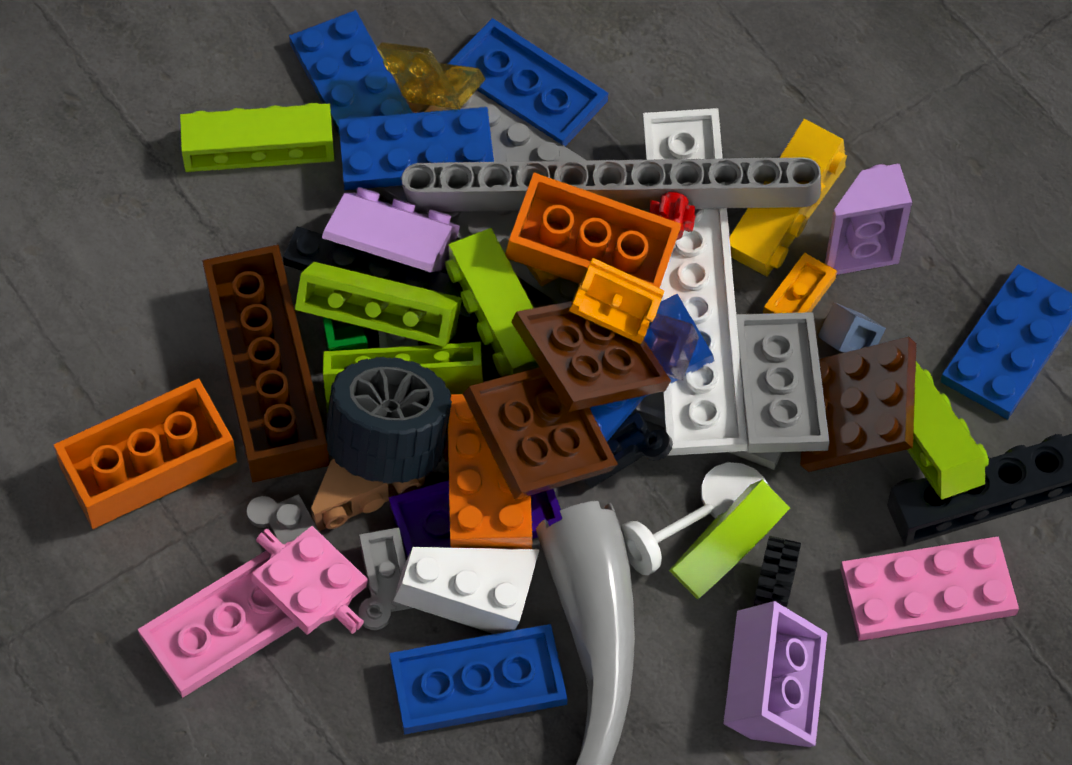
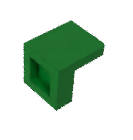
[323,317,368,351]

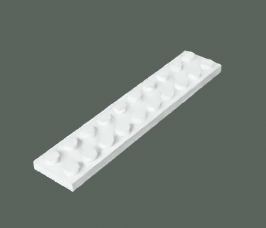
[643,108,747,456]

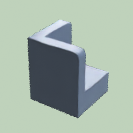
[818,302,886,353]

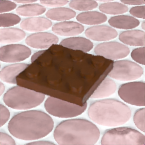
[511,301,671,412]
[800,336,916,472]
[463,367,618,500]

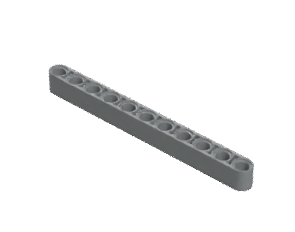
[402,157,821,212]

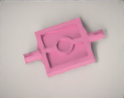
[251,526,368,635]

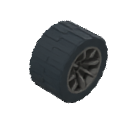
[325,357,452,484]

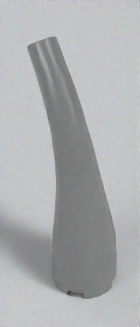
[536,501,635,765]

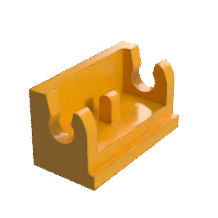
[569,258,665,344]

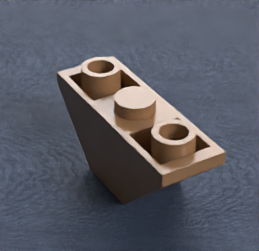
[311,459,425,531]

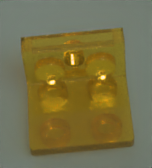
[377,42,486,110]

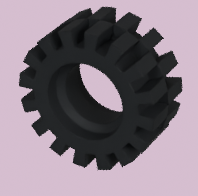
[754,536,801,608]

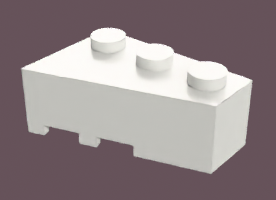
[393,547,539,634]

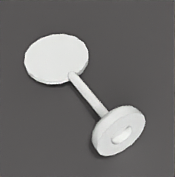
[621,462,768,575]

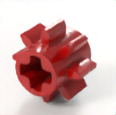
[649,192,696,240]

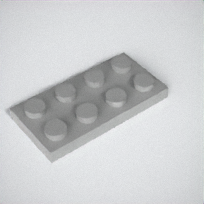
[736,312,829,453]

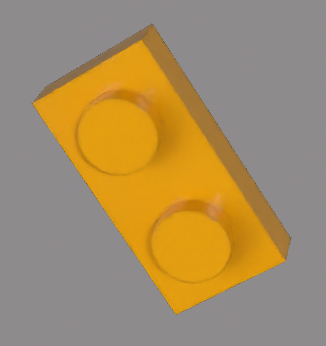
[763,252,837,314]

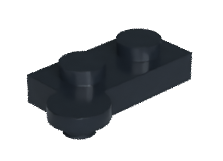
[584,412,673,489]

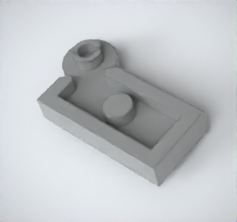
[247,494,319,544]
[358,528,412,630]

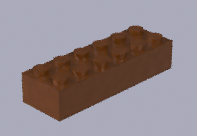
[202,245,330,483]

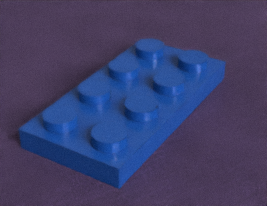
[289,10,413,136]
[446,18,608,147]
[338,107,494,190]
[940,264,1072,420]
[389,624,567,735]

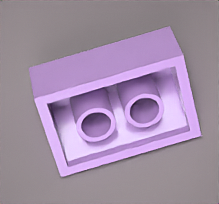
[825,163,912,275]
[322,188,460,272]
[723,601,827,747]

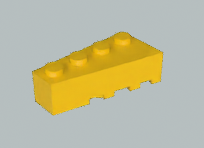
[729,119,847,277]

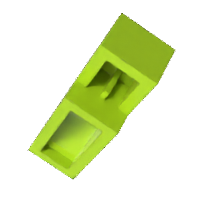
[669,479,790,599]

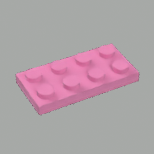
[840,536,1019,641]
[138,551,297,698]

